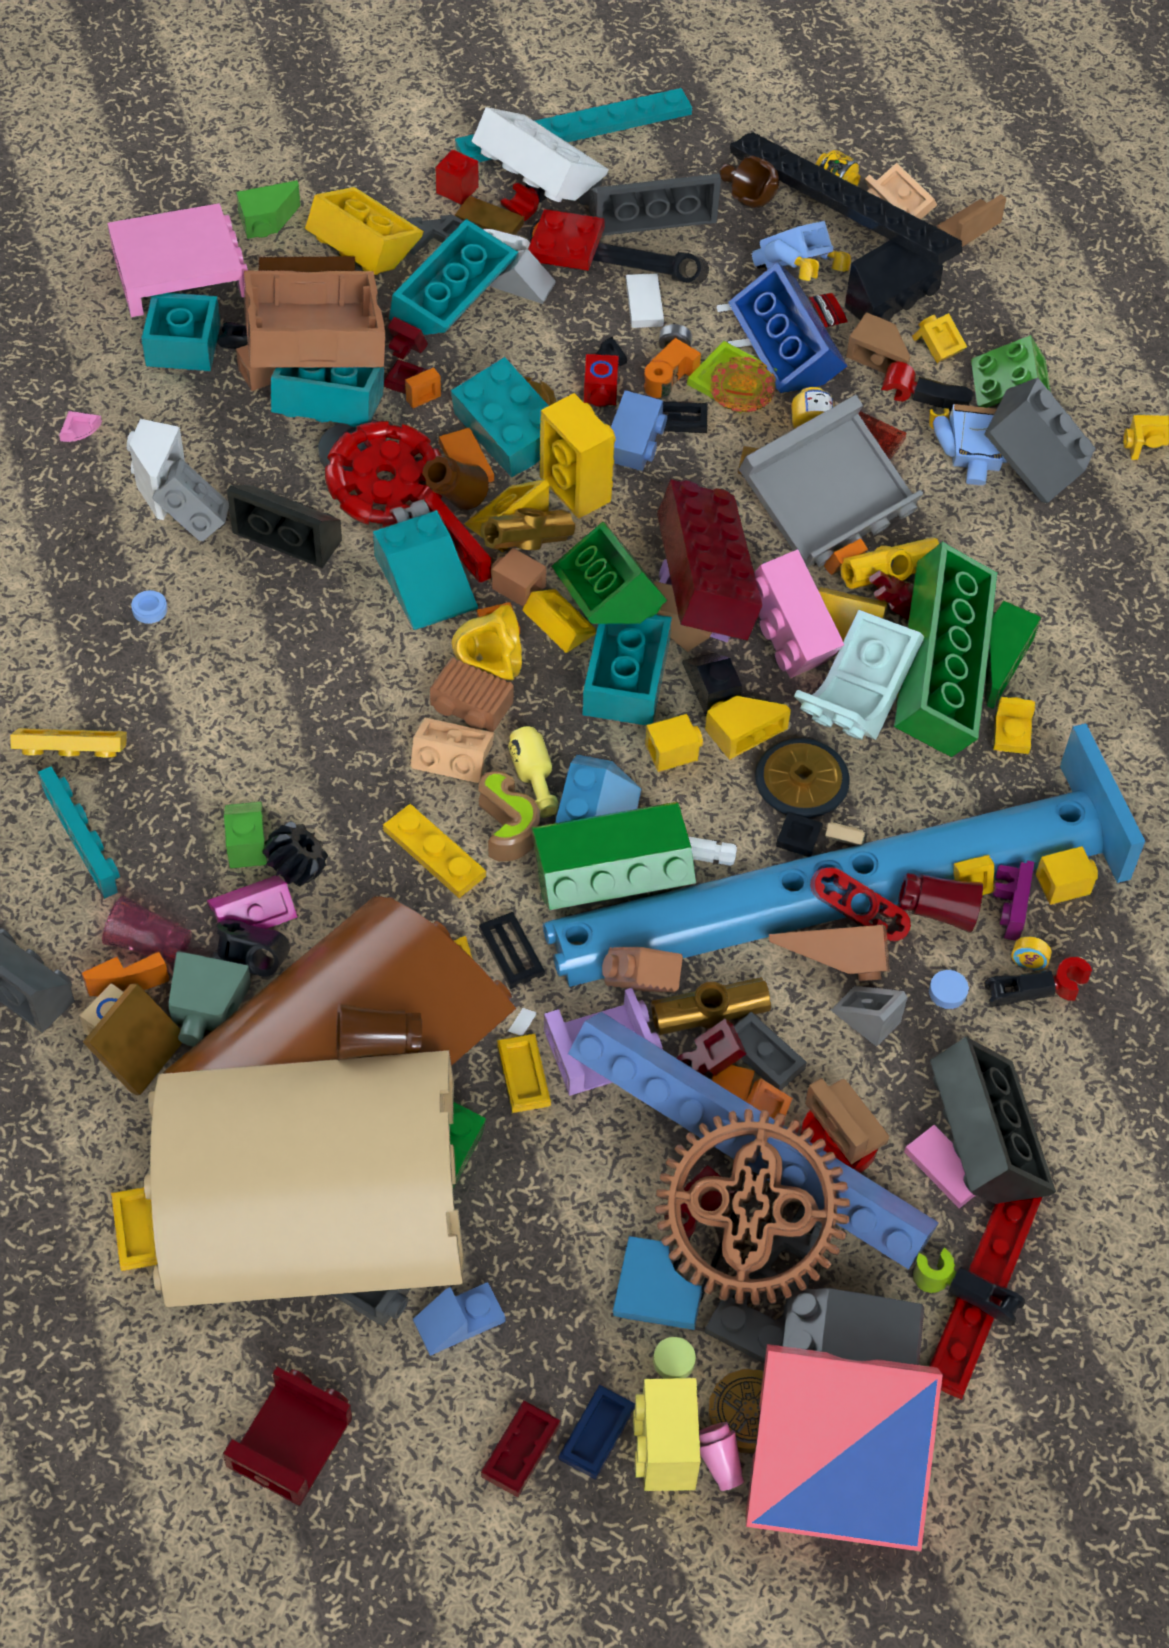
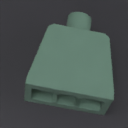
[169,951,251,1047]

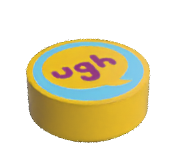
[1011,937,1052,971]

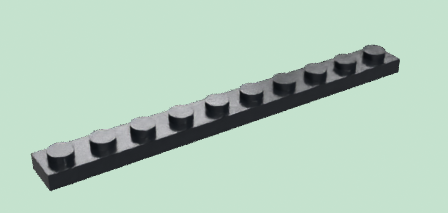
[730,132,963,266]

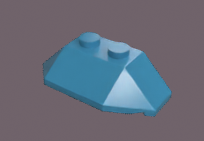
[555,755,641,823]

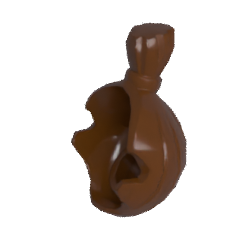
[720,156,779,208]

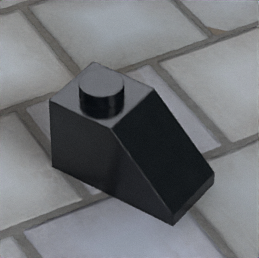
[682,652,742,716]

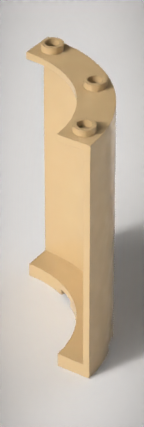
[144,1050,464,1307]

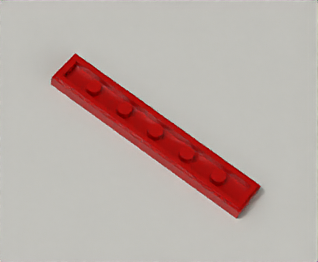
[929,1197,1042,1400]

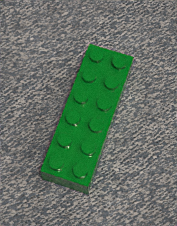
[894,541,998,757]

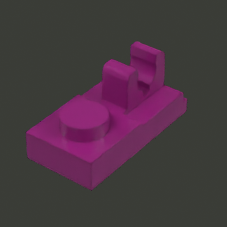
[993,860,1034,941]

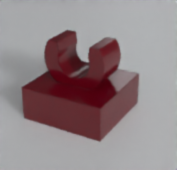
[388,317,428,360]

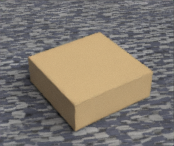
[825,822,865,845]

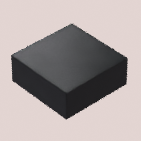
[776,812,823,857]

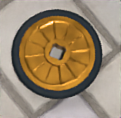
[755,738,850,818]

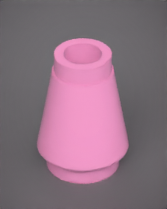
[699,1422,744,1491]

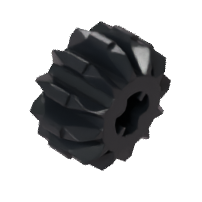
[262,821,328,887]

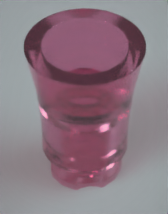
[102,895,192,963]

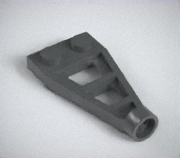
[705,1204,822,1363]

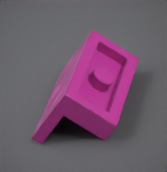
[207,875,298,929]

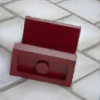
[223,1367,352,1506]

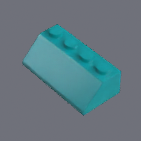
[389,219,518,335]

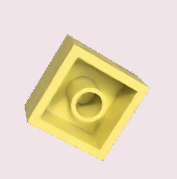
[633,1378,701,1491]

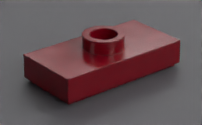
[481,1400,561,1497]

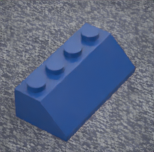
[728,262,847,393]

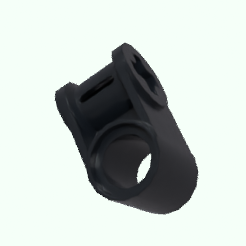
[212,919,290,977]

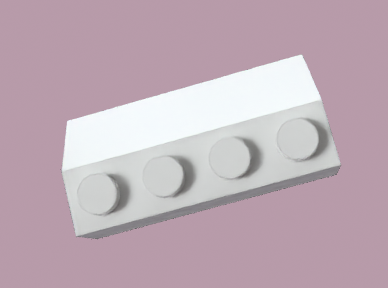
[472,107,609,202]

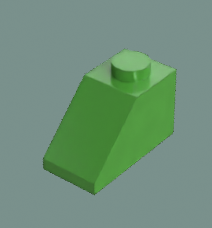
[236,180,301,239]
[224,801,267,869]

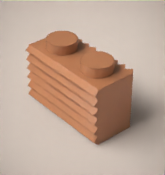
[430,657,514,732]
[602,947,683,992]

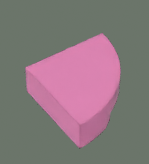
[59,411,102,442]

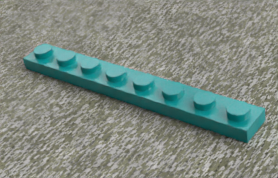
[455,88,692,163]

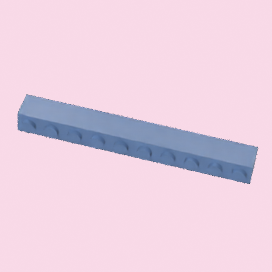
[568,1012,939,1270]

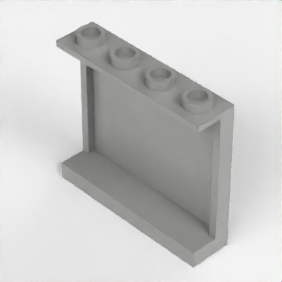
[739,395,923,568]

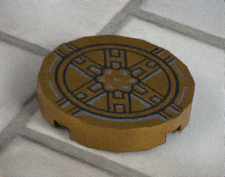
[708,1369,763,1454]

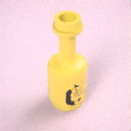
[508,726,559,818]

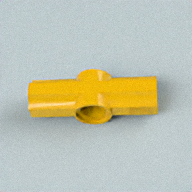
[840,538,939,589]

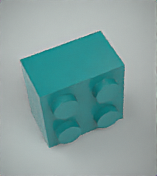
[142,293,221,371]

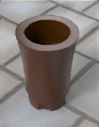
[422,456,489,510]
[336,1003,422,1061]

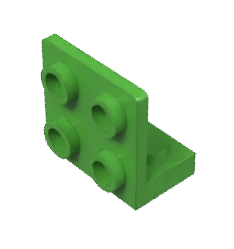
[971,335,1051,408]

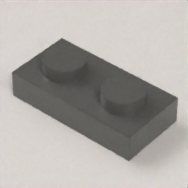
[734,1012,807,1090]

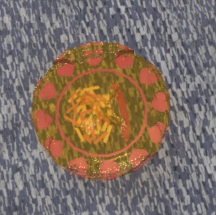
[710,357,775,412]

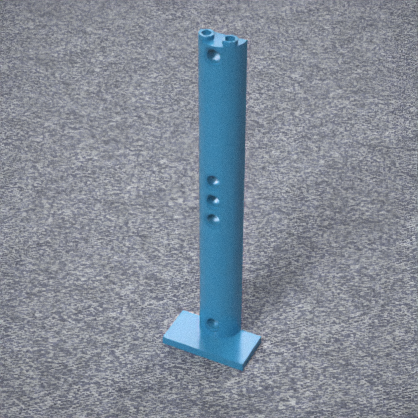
[543,723,1145,987]

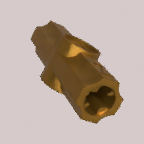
[481,508,575,550]
[650,977,771,1035]

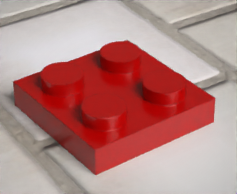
[528,209,605,271]

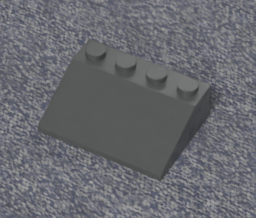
[783,1288,924,1365]

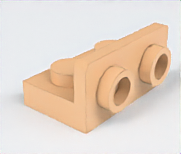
[410,718,494,783]

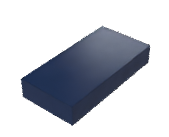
[559,1385,635,1480]

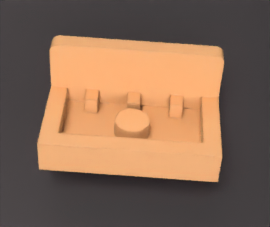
[865,163,937,219]

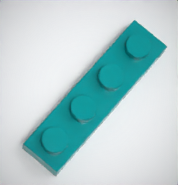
[38,766,120,899]

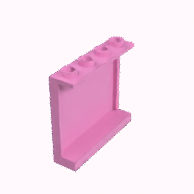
[107,203,248,317]

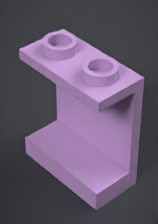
[544,988,663,1096]

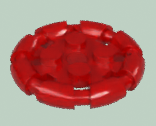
[325,421,442,528]

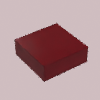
[384,359,427,394]

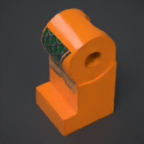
[644,338,701,398]

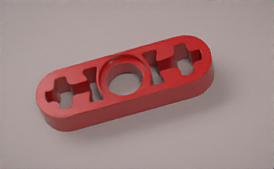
[810,867,911,941]

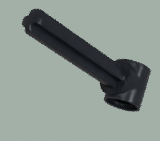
[592,242,709,284]

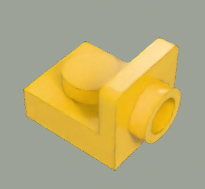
[912,313,967,363]
[1123,415,1169,460]
[993,697,1035,754]

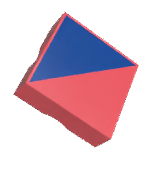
[745,1344,943,1552]

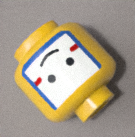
[791,387,834,429]

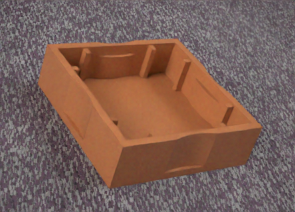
[244,271,385,368]

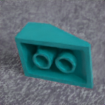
[373,510,478,630]

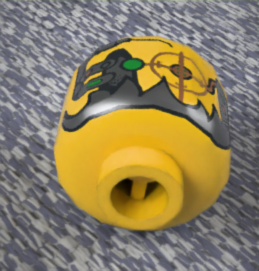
[815,150,861,186]

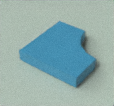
[613,1236,702,1330]

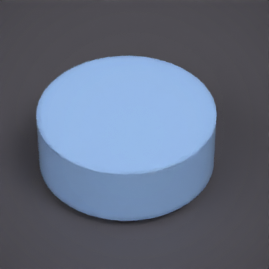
[131,590,167,624]
[929,970,969,1009]

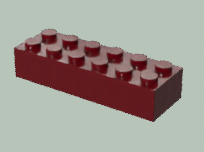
[657,479,763,641]

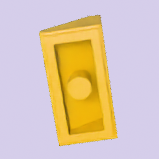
[522,589,597,653]

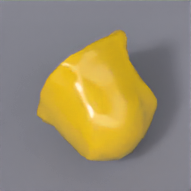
[452,605,522,681]

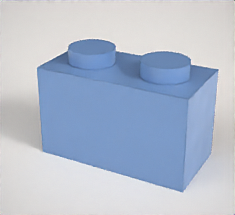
[611,390,667,471]

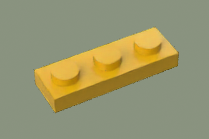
[10,728,127,758]
[383,804,486,898]

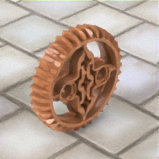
[655,1109,850,1305]

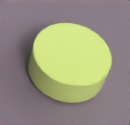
[653,1337,696,1379]

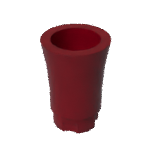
[898,873,983,933]

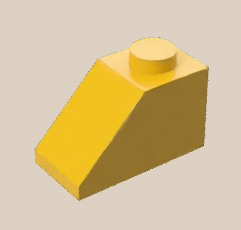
[705,696,791,760]

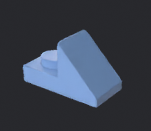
[413,1282,505,1356]

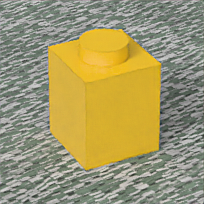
[645,714,703,772]
[1035,846,1098,905]

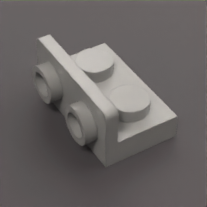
[152,458,229,541]

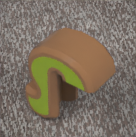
[479,771,540,862]

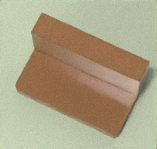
[937,194,1007,247]
[805,1078,889,1164]

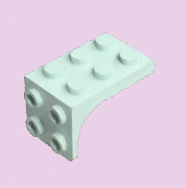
[794,610,924,740]

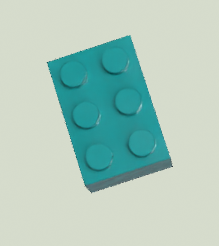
[451,357,549,478]
[271,367,384,427]
[582,614,672,726]

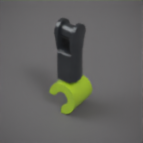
[913,1248,1025,1326]

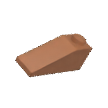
[769,925,890,981]

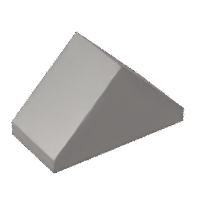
[489,248,556,304]
[831,986,908,1047]

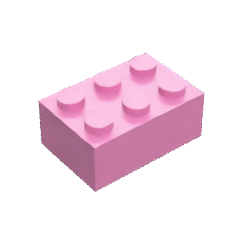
[754,549,844,678]

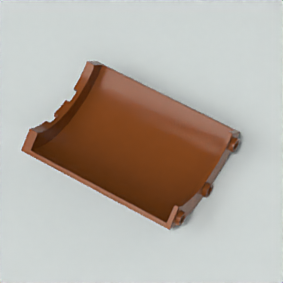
[163,896,516,1074]

